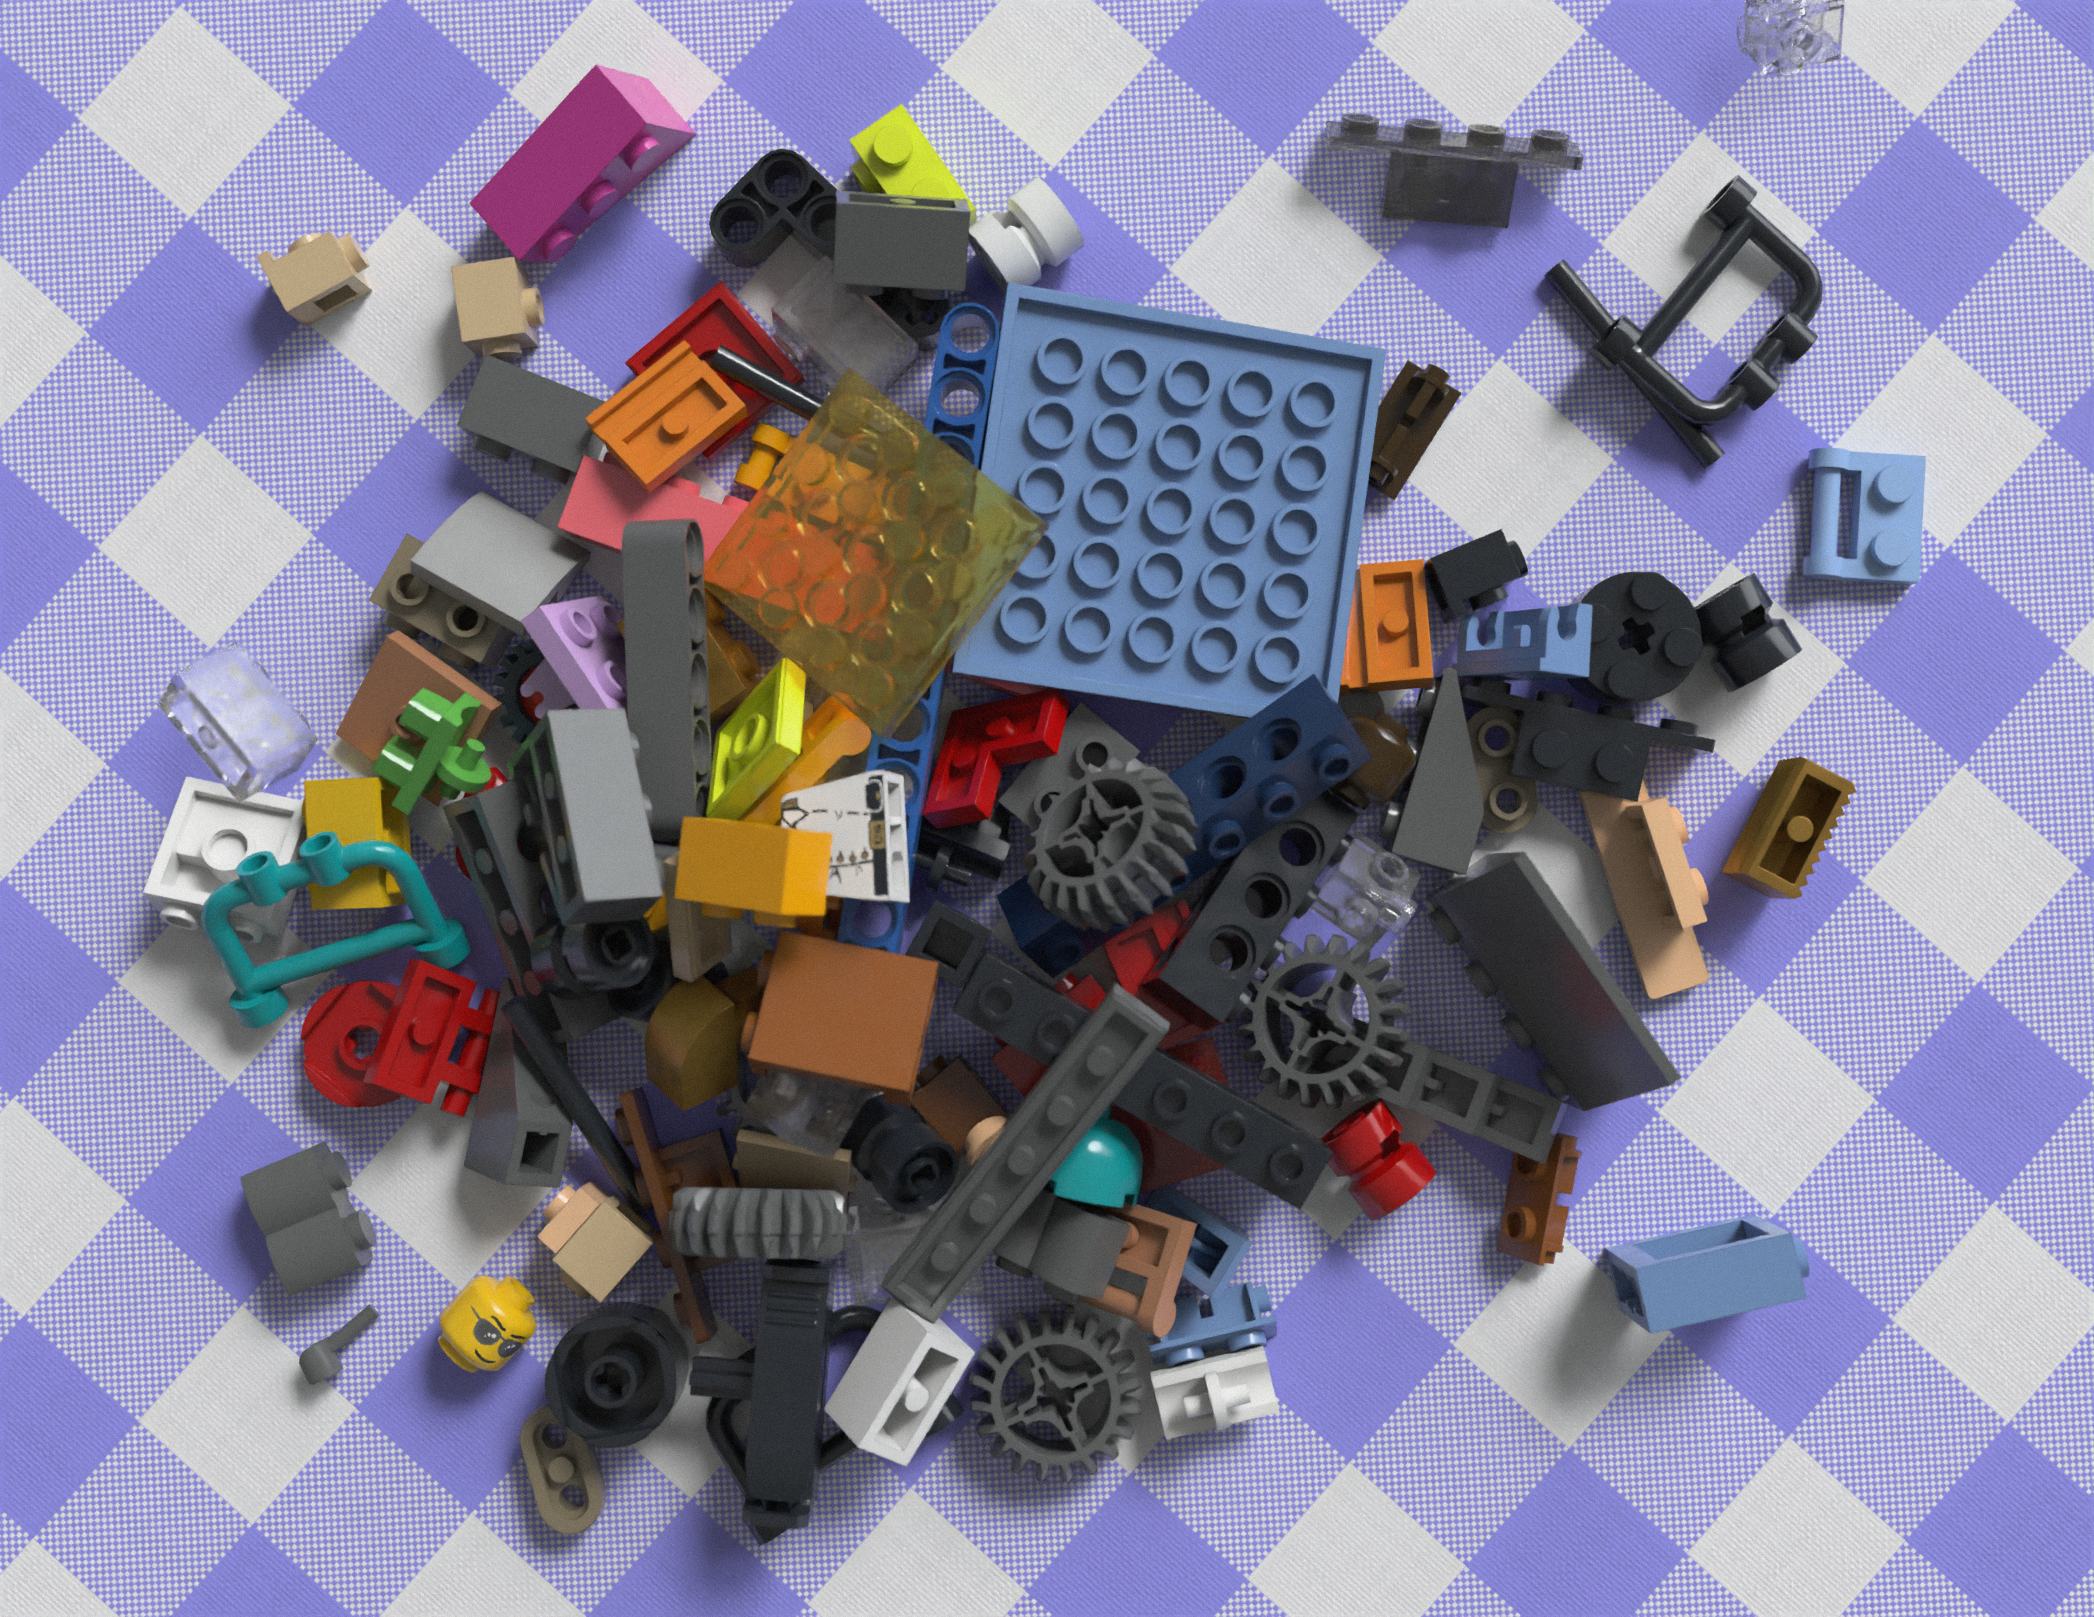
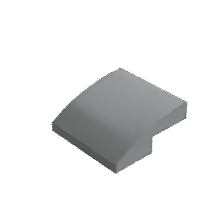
[410,491,591,637]

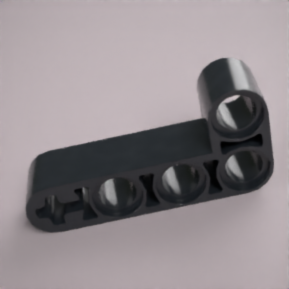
[709,149,951,351]

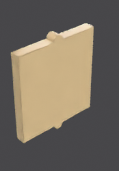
[732,1129,857,1214]

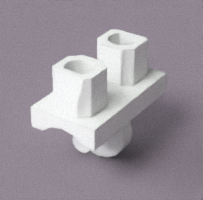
[1150,1345,1279,1440]

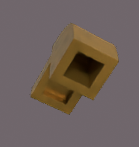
[645,966,765,1112]

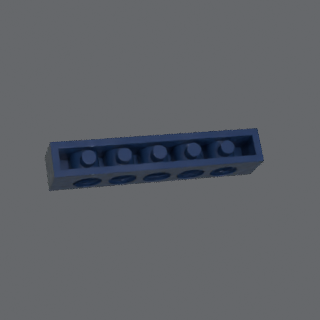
[996,674,1373,979]

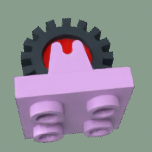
[493,595,628,744]

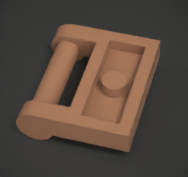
[1052,1201,1197,1337]

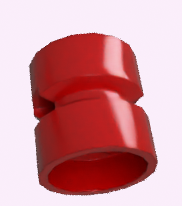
[1321,1098,1437,1221]

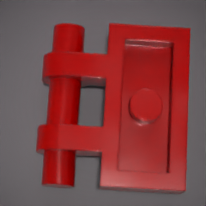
[363,959,500,1118]

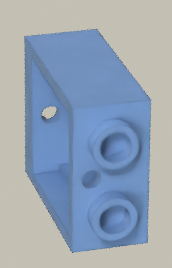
[1605,1214,1810,1334]

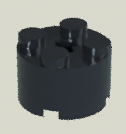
[1566,572,1703,706]
[545,1302,688,1448]

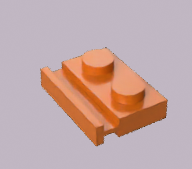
[585,340,747,494]
[1340,559,1434,694]

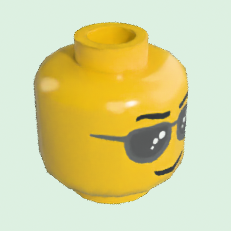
[438,1275,536,1373]

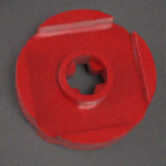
[301,979,403,1108]

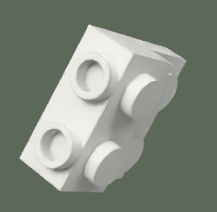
[143,776,307,943]

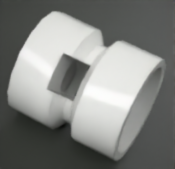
[968,177,1085,291]

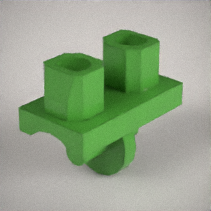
[372,688,491,815]

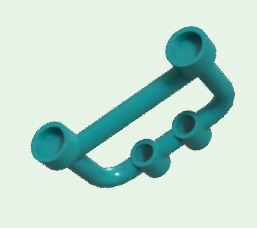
[201,831,471,1028]

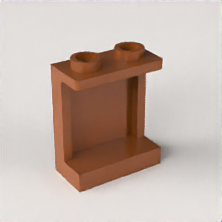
[741,930,939,1107]

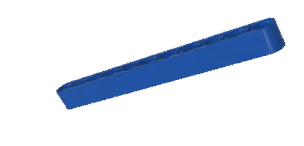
[837,303,1000,954]

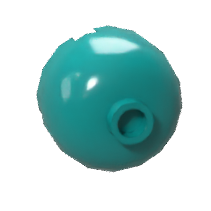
[1048,1105,1143,1207]

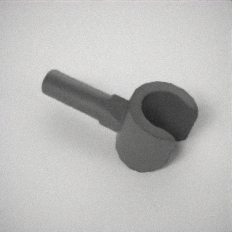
[299,1304,380,1385]

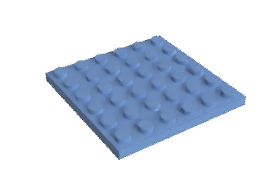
[950,282,1386,719]

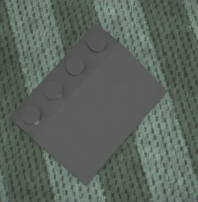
[1426,852,1682,1111]

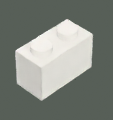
[824,1297,975,1467]

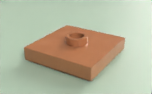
[336,630,502,807]

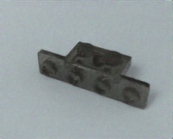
[1324,113,1584,228]

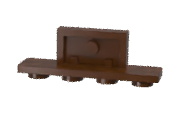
[615,1087,740,1344]

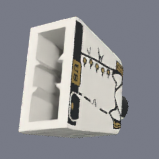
[781,770,910,903]

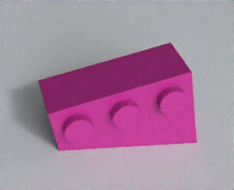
[469,64,697,263]

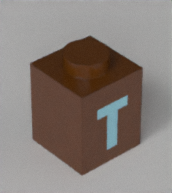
[911,1053,1010,1159]

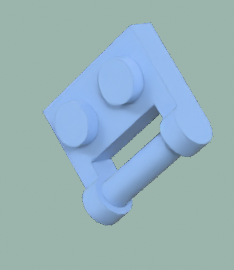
[1802,448,1926,585]

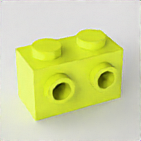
[848,104,977,227]

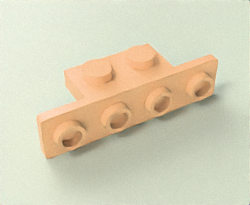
[1577,780,1709,999]

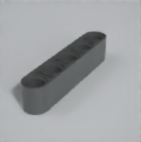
[622,518,712,842]

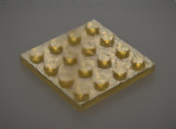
[703,368,1050,739]

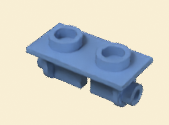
[1146,1282,1277,1368]

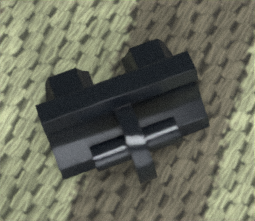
[915,782,1011,895]

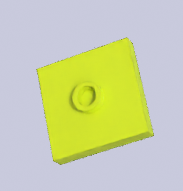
[706,655,807,821]

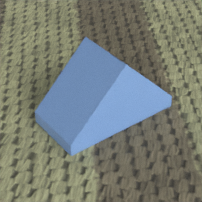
[1145,1181,1252,1300]

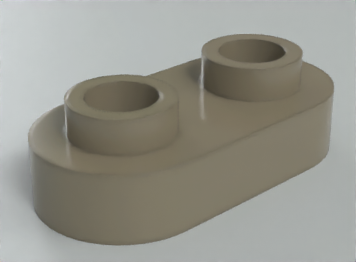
[1466,707,1538,834]
[520,1403,606,1534]

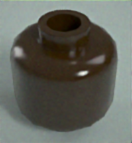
[1329,711,1416,811]

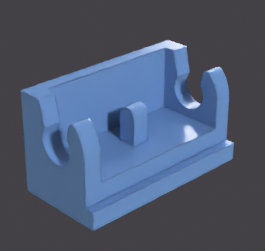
[1452,603,1593,682]

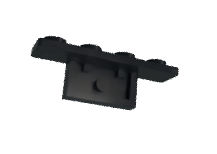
[1459,677,1716,803]

